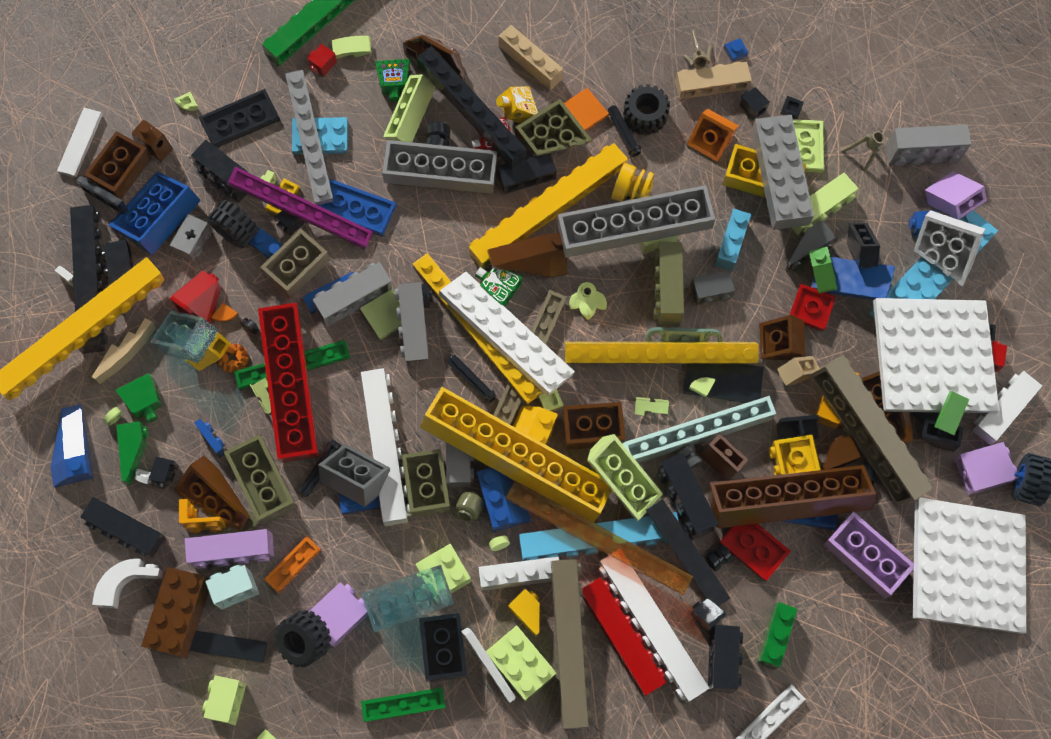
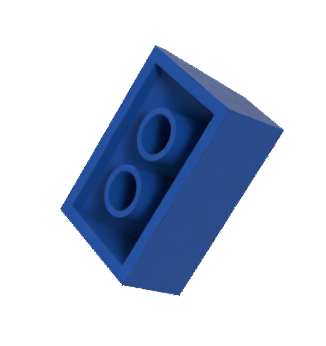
[477,468,531,533]

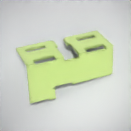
[250,378,271,414]
[635,397,669,416]

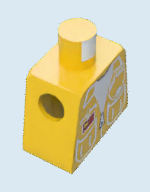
[496,86,538,123]

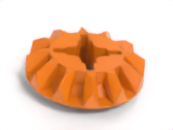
[218,343,249,373]

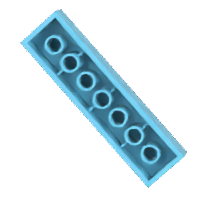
[869,210,998,319]

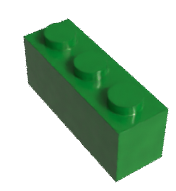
[757,602,798,669]

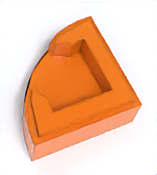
[211,303,239,322]

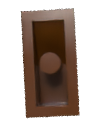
[820,436,861,470]

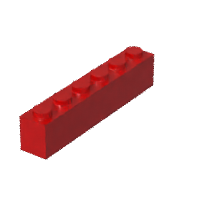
[581,577,667,697]

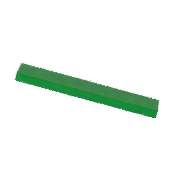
[234,340,351,391]

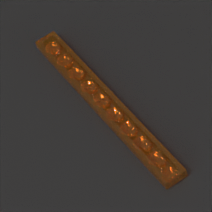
[506,481,693,595]

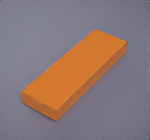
[264,536,322,594]

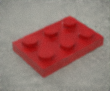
[719,524,791,582]

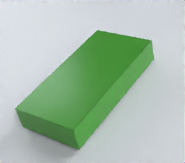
[934,391,969,435]

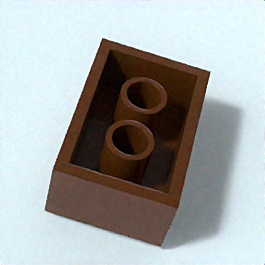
[84,131,152,199]
[562,402,625,450]

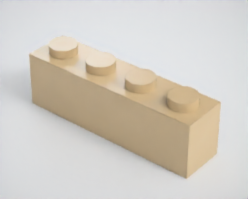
[499,25,563,91]
[675,62,752,100]

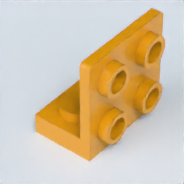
[179,499,227,534]

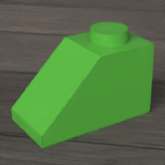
[809,247,837,294]

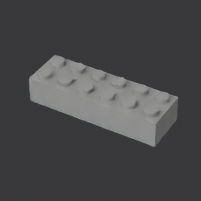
[752,115,814,230]
[382,140,497,194]

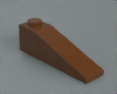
[487,233,567,278]
[861,371,913,444]
[174,456,250,531]

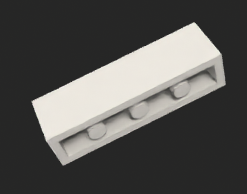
[972,371,1042,446]
[479,557,559,591]

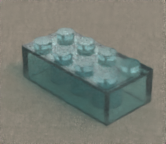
[361,565,454,632]

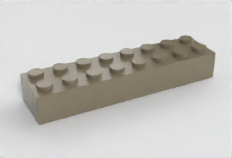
[810,355,933,506]

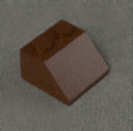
[759,315,806,360]

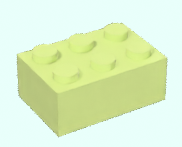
[486,625,556,702]

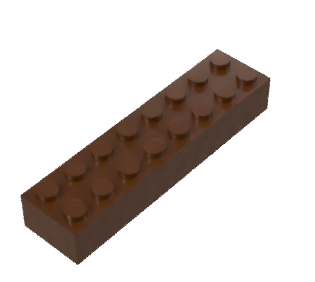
[708,465,876,528]

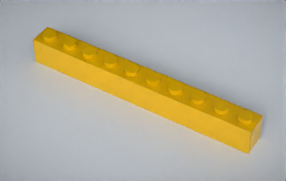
[469,143,628,269]
[0,257,165,401]
[565,342,759,363]

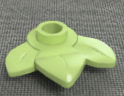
[569,282,607,320]

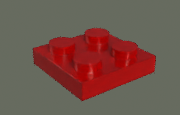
[789,284,836,332]

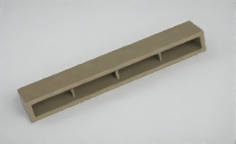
[551,559,591,729]

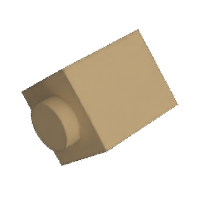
[777,356,819,386]

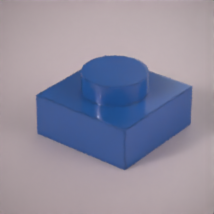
[724,38,748,62]

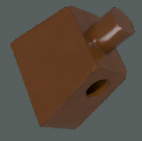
[132,120,173,162]

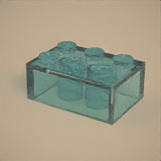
[150,310,219,363]

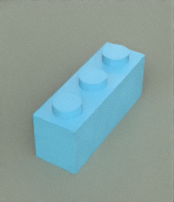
[715,208,751,271]

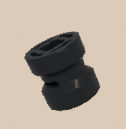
[705,544,733,572]

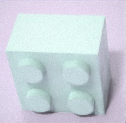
[206,565,259,610]

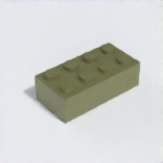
[652,242,684,326]
[224,434,297,526]

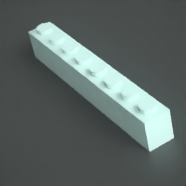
[622,396,776,463]

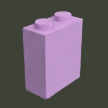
[925,171,987,220]
[954,442,1018,495]
[309,582,370,648]

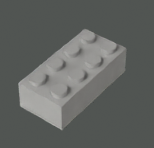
[886,124,971,166]
[313,262,392,328]

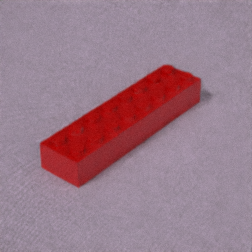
[258,303,319,463]

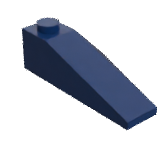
[51,404,94,487]

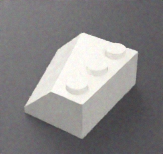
[914,210,986,287]

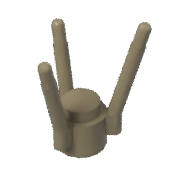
[684,30,712,69]
[842,131,885,170]

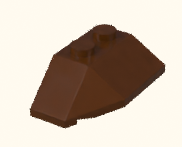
[403,35,465,82]

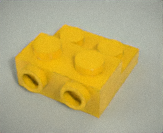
[769,435,820,475]

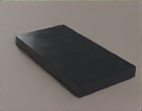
[199,89,280,148]
[683,363,764,403]

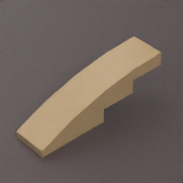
[92,318,156,384]

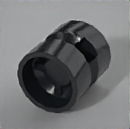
[426,122,450,146]

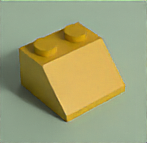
[513,405,558,445]

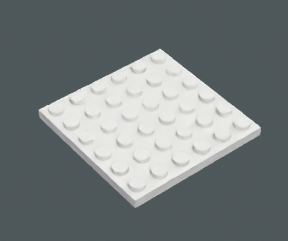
[873,298,999,413]
[913,498,1026,634]

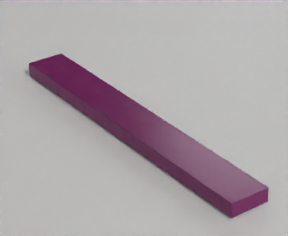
[227,167,373,249]

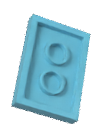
[292,117,348,155]

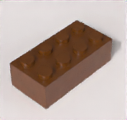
[141,567,210,659]

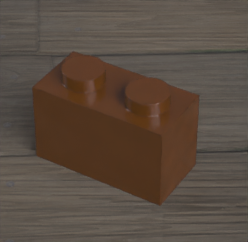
[699,433,748,481]

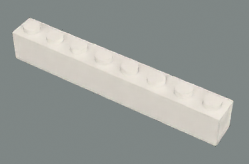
[361,368,411,526]
[598,549,709,703]

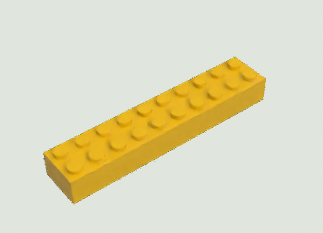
[419,387,612,524]

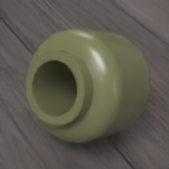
[455,491,484,522]

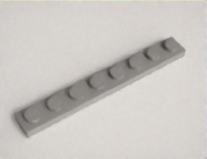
[285,70,334,205]

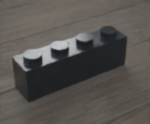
[80,497,165,558]

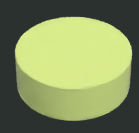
[103,407,122,426]
[489,535,510,551]

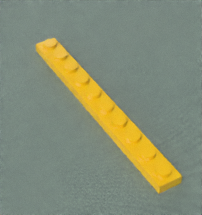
[413,253,542,404]

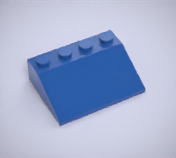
[109,171,201,255]

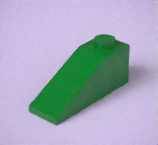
[116,421,149,486]

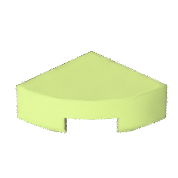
[174,92,199,111]
[689,377,715,397]

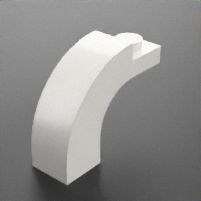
[92,559,164,609]

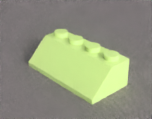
[587,434,663,521]

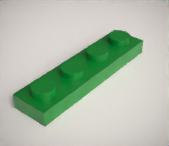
[361,687,446,723]

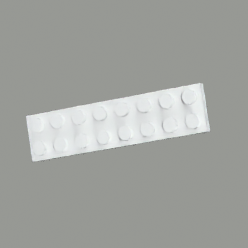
[439,272,575,397]

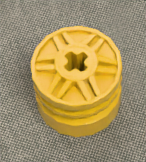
[611,163,654,202]

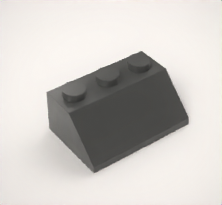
[319,444,390,507]

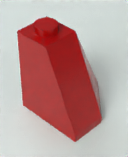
[170,271,221,331]

